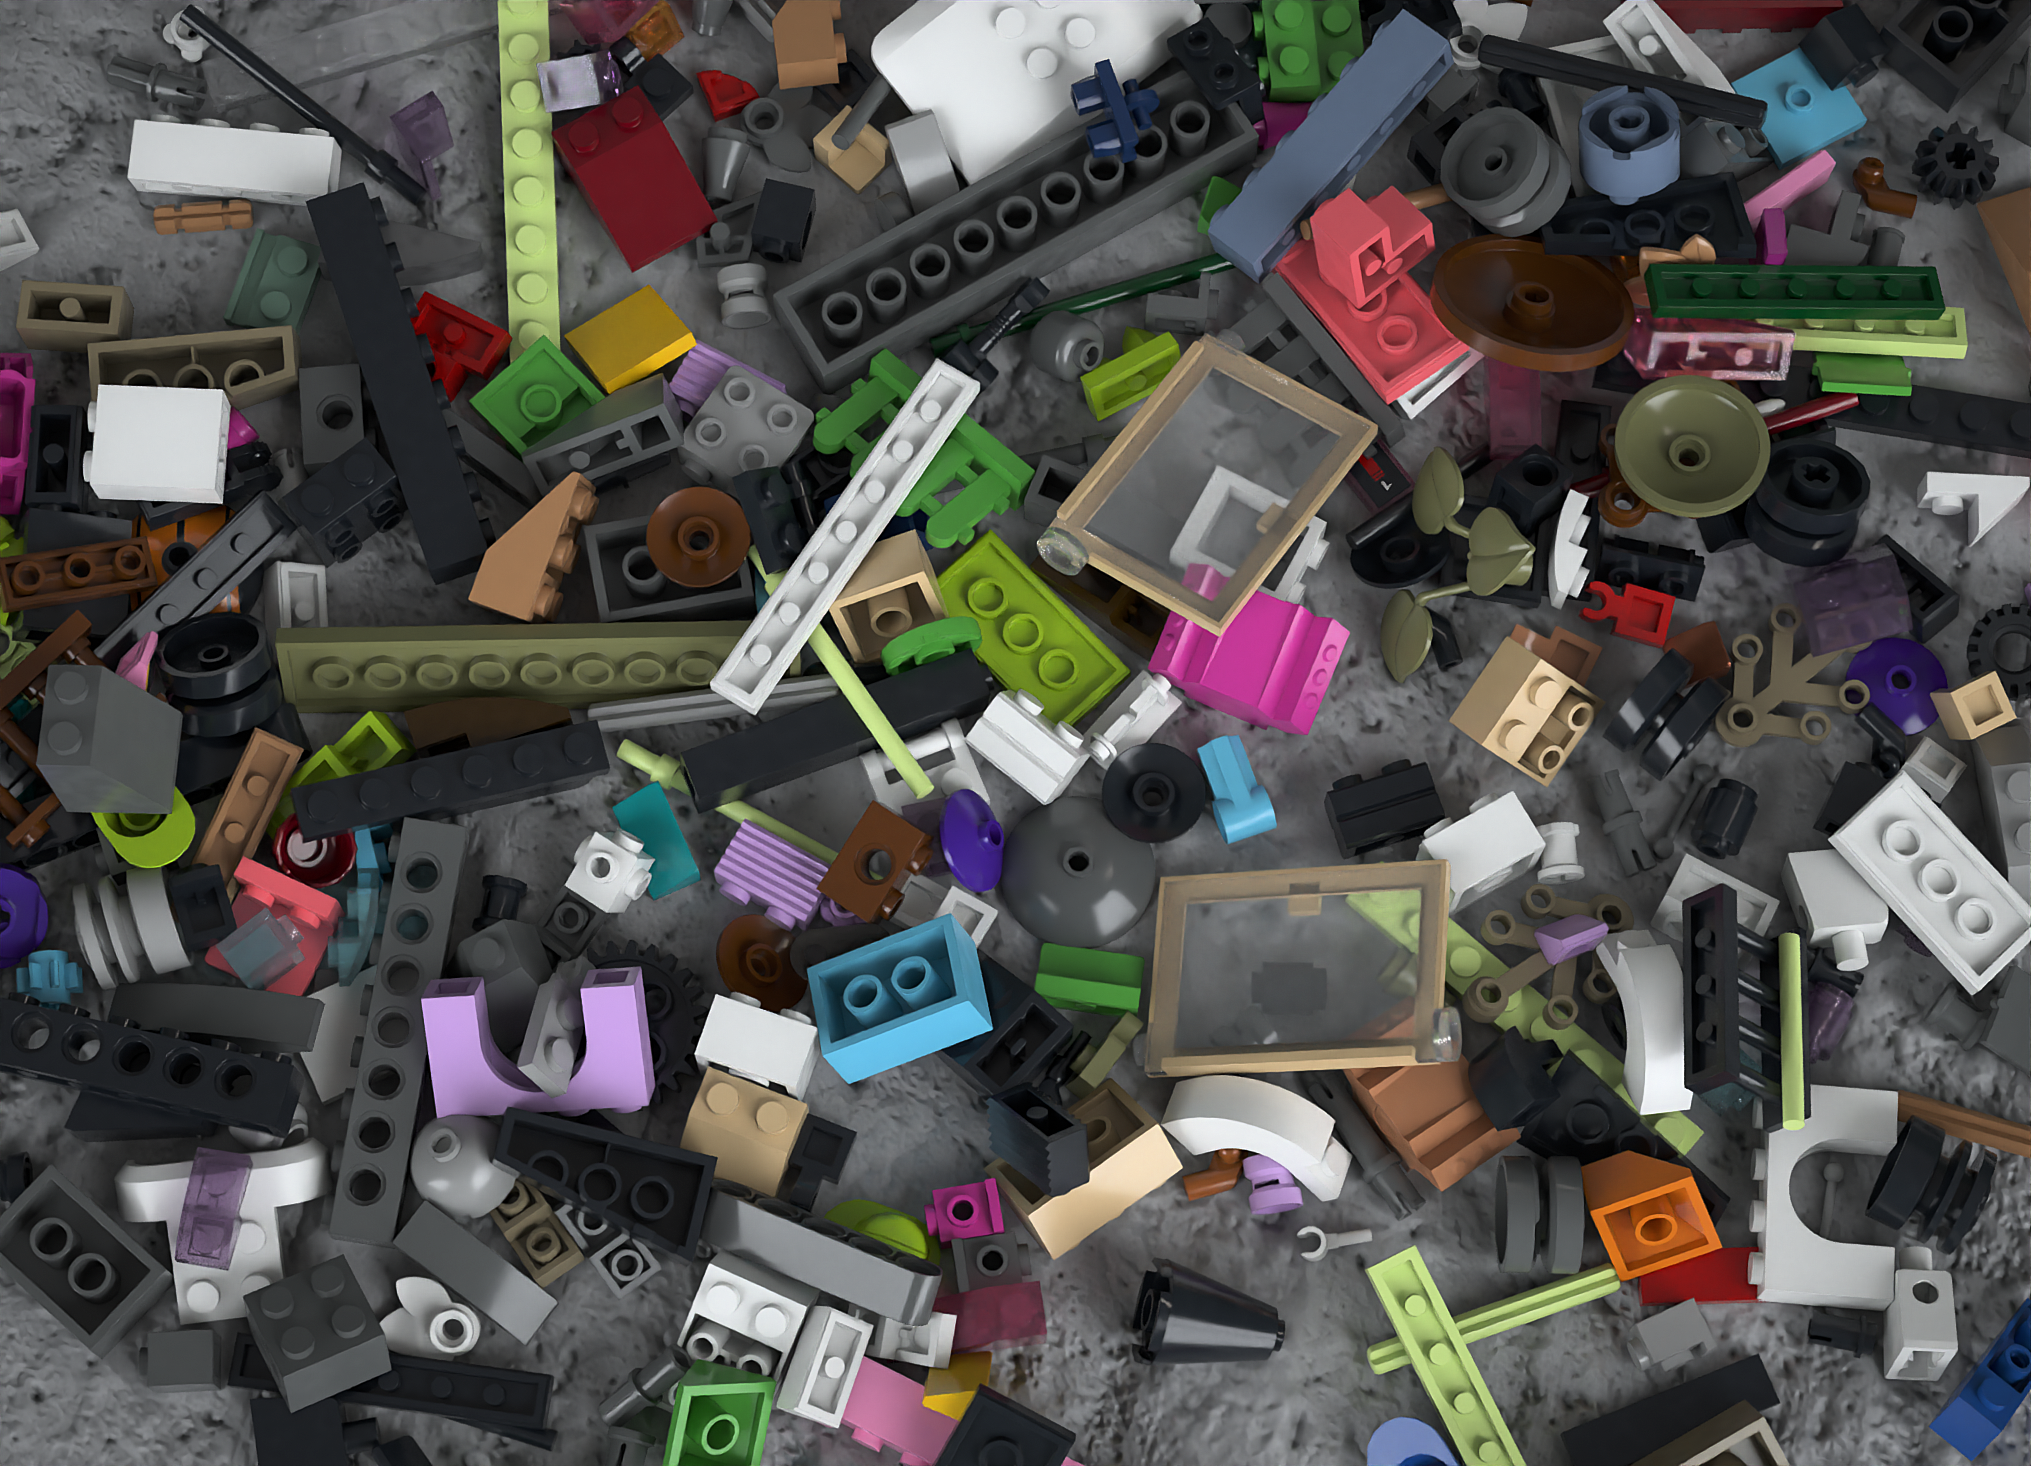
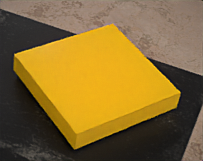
[564,284,697,395]

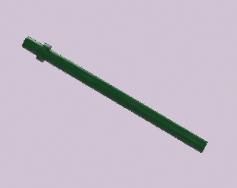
[929,253,1237,358]

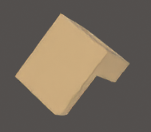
[813,105,892,194]
[1930,671,2017,740]

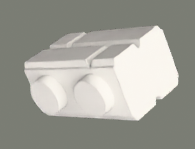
[964,689,1091,805]

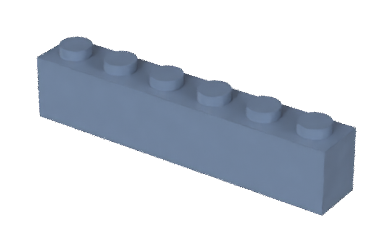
[1207,9,1454,284]

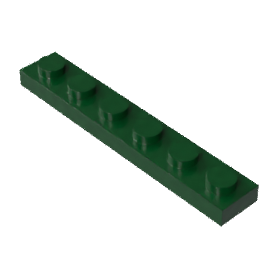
[1644,264,1946,320]

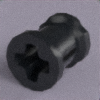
[472,875,528,932]

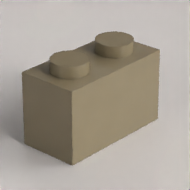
[16,280,134,353]

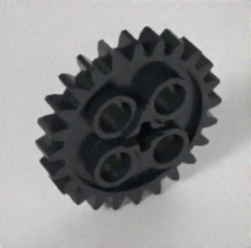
[569,940,710,1111]

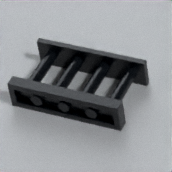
[1682,883,1811,1133]

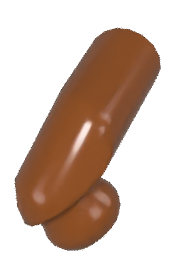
[1182,1148,1248,1202]

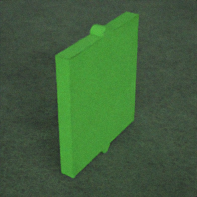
[1812,351,1912,396]

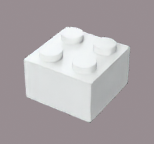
[1415,791,1546,917]
[694,992,821,1102]

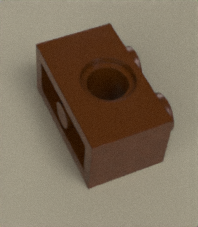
[816,800,935,925]

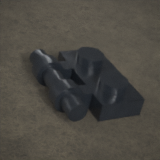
[732,461,821,575]

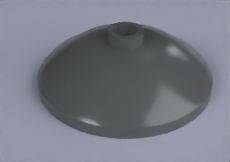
[1000,796,1156,949]

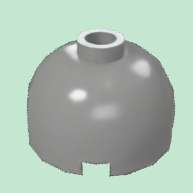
[408,1115,516,1219]

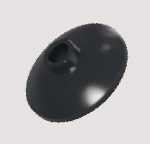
[1350,514,1452,589]
[1102,743,1206,844]

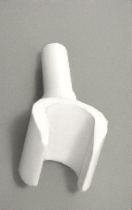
[1297,1226,1372,1261]

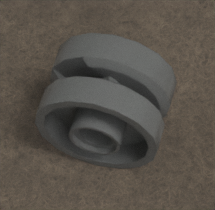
[1440,106,1571,238]
[1495,1156,1585,1274]

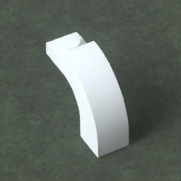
[1596,930,1693,1115]
[1161,1075,1353,1202]

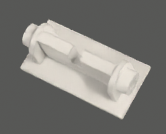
[1081,669,1182,771]

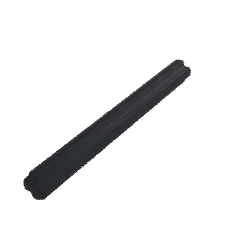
[1478,34,1768,130]

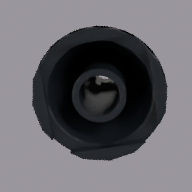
[1132,1257,1285,1365]

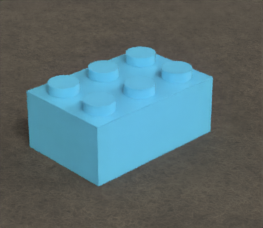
[807,913,993,1084]

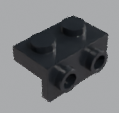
[1167,17,1266,125]

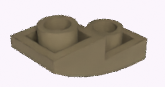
[489,1178,585,1289]

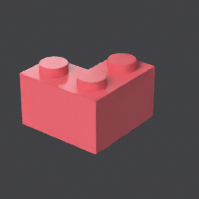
[1310,185,1436,309]

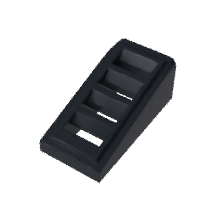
[1849,534,1960,644]

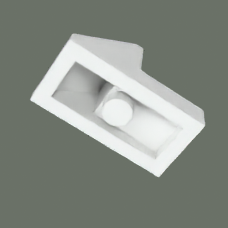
[1917,472,2030,547]

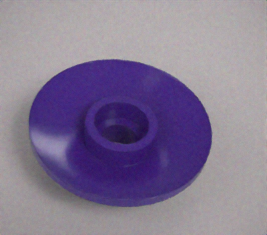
[1845,637,1948,737]
[939,789,1004,892]

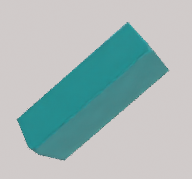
[612,781,701,901]

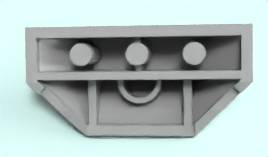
[1970,725,2031,907]

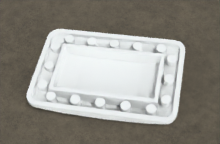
[871,0,1204,186]

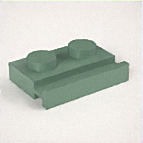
[223,228,322,336]

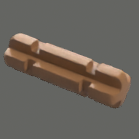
[153,199,254,235]

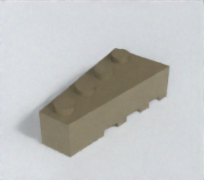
[87,325,303,434]

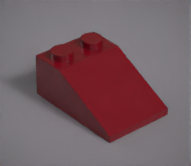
[551,85,718,273]

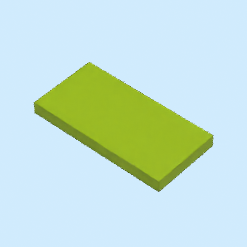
[936,529,1131,728]

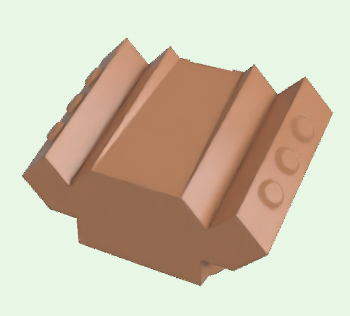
[1342,997,1521,1192]

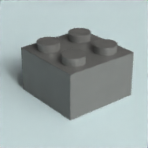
[243,1254,392,1413]

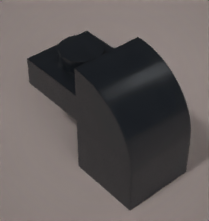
[1468,1026,1564,1131]

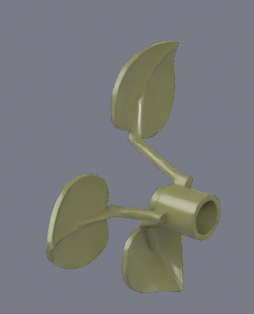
[1380,446,1536,683]

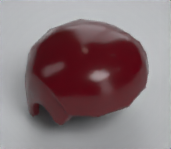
[271,813,358,889]

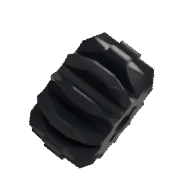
[1912,121,1999,210]

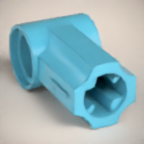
[1197,735,1277,845]

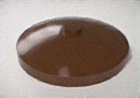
[1430,234,1634,372]

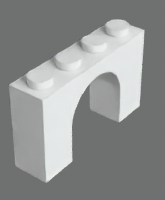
[1748,1084,1898,1311]

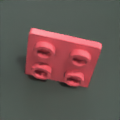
[205,856,346,996]

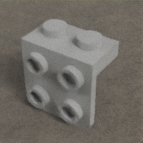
[677,366,814,509]

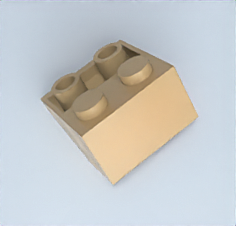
[1449,636,1606,787]

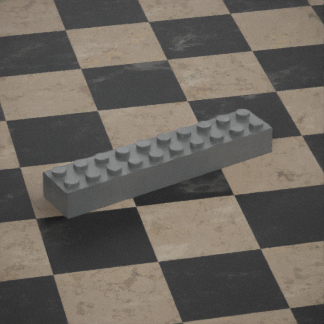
[773,69,1259,395]

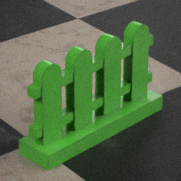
[812,348,1035,548]

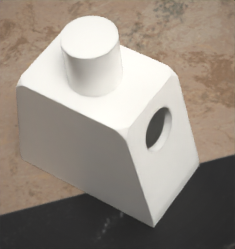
[1781,849,1888,971]
[1883,1246,1958,1381]

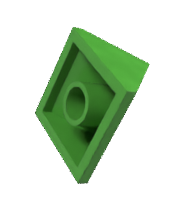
[662,1359,777,1466]

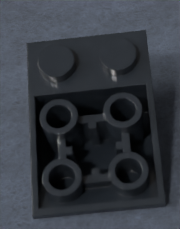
[933,948,1074,1101]

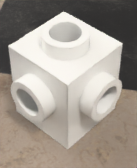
[565,828,655,913]

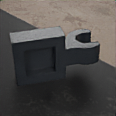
[609,35,694,122]
[788,1113,857,1212]

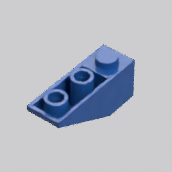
[1928,1298,2031,1461]

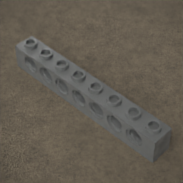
[321,817,470,1249]

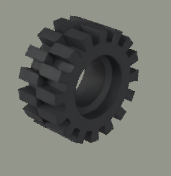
[1966,603,2031,701]

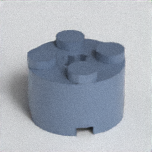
[1578,85,1680,205]

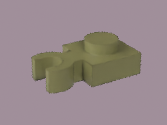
[1065,1010,1144,1100]

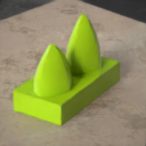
[1080,326,1181,422]

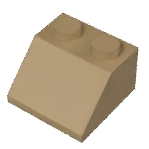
[829,529,950,664]
[679,1066,809,1198]

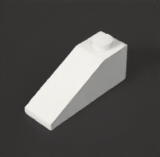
[1603,0,1736,137]

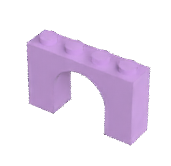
[421,967,655,1119]

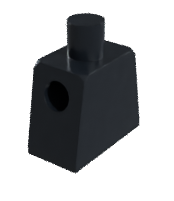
[250,1398,382,1466]

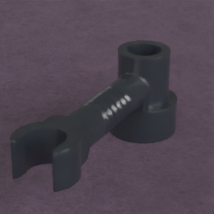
[939,277,1050,397]

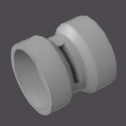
[717,263,772,329]

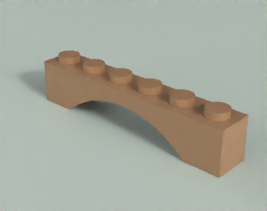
[772,0,847,89]

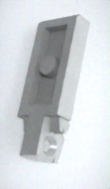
[516,955,596,1098]

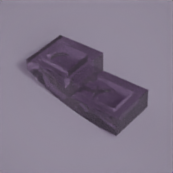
[174,1147,253,1271]

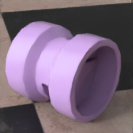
[1242,1154,1304,1215]

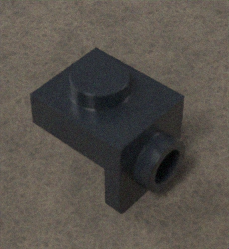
[168,863,240,953]

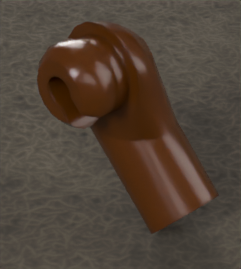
[1852,157,1917,219]

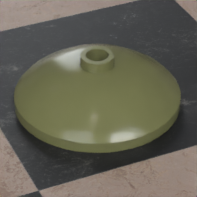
[1614,375,1770,517]

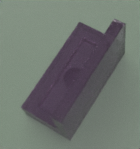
[390,91,454,201]

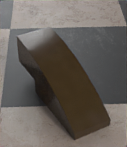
[1030,542,1171,662]
[403,697,573,759]

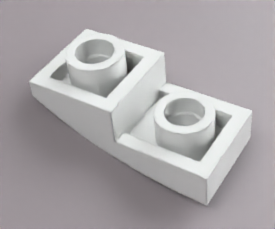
[1548,489,1591,610]

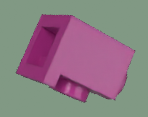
[924,1178,1004,1250]

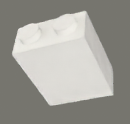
[83,385,231,504]

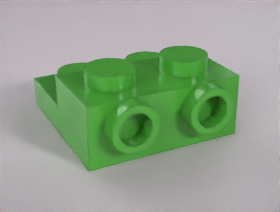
[1251,0,1364,103]
[469,335,606,464]

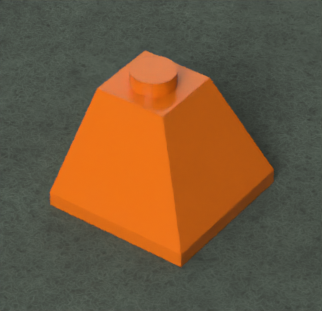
[1581,1150,1722,1282]

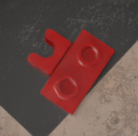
[411,291,513,403]

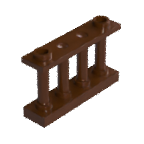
[0,610,167,851]

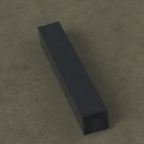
[680,648,994,814]

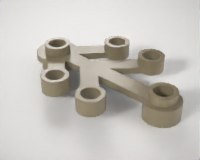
[1714,603,1877,748]
[1462,884,1634,1030]

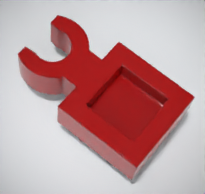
[1578,581,1676,648]

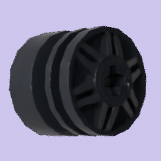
[1865,1115,1998,1255]

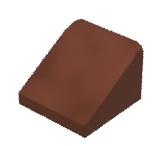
[1661,620,1731,689]

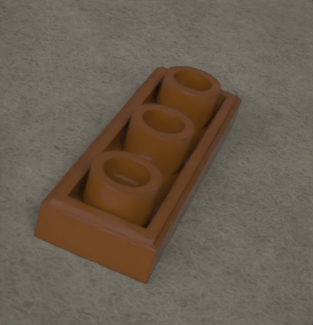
[0,536,158,613]

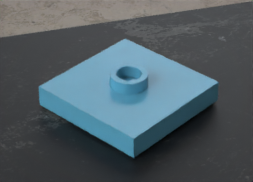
[1730,47,1867,170]

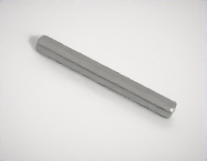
[588,673,842,733]

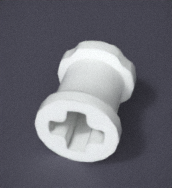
[1536,822,1585,884]

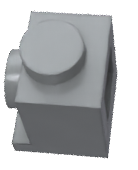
[1627,1298,1718,1373]

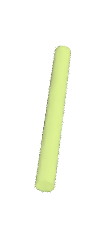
[1778,933,1805,1130]

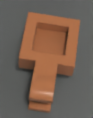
[1510,624,1603,687]

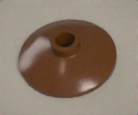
[646,487,751,587]
[716,914,809,1014]

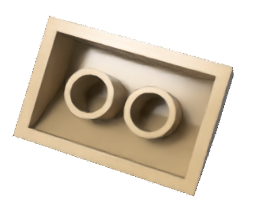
[984,1078,1183,1260]

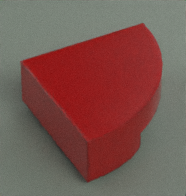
[696,70,760,122]

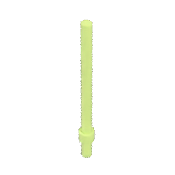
[747,544,934,799]
[616,739,884,880]

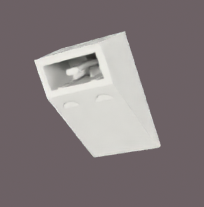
[656,1249,821,1413]

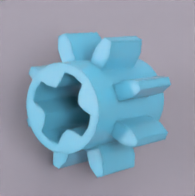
[16,950,83,1010]

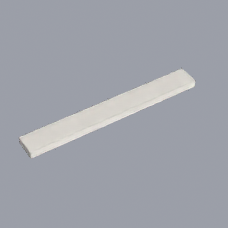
[710,358,980,715]

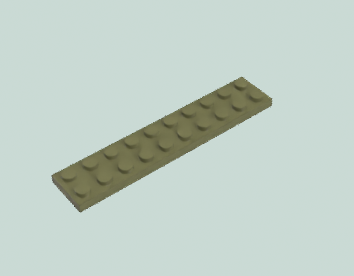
[275,621,802,713]

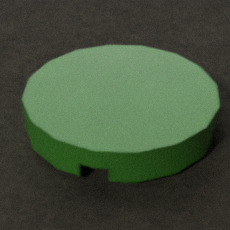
[880,616,983,676]

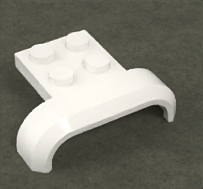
[114,1137,333,1325]

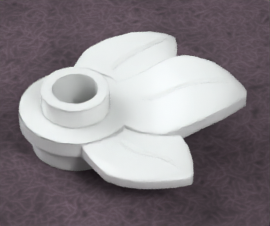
[1448,0,1528,74]
[379,1276,481,1361]

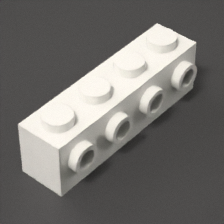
[127,114,342,206]

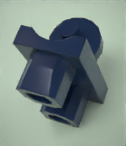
[1070,59,1160,163]

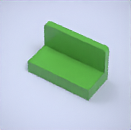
[1034,943,1145,1018]

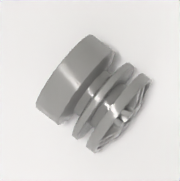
[72,865,193,991]

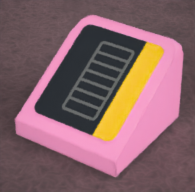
[115,631,158,693]

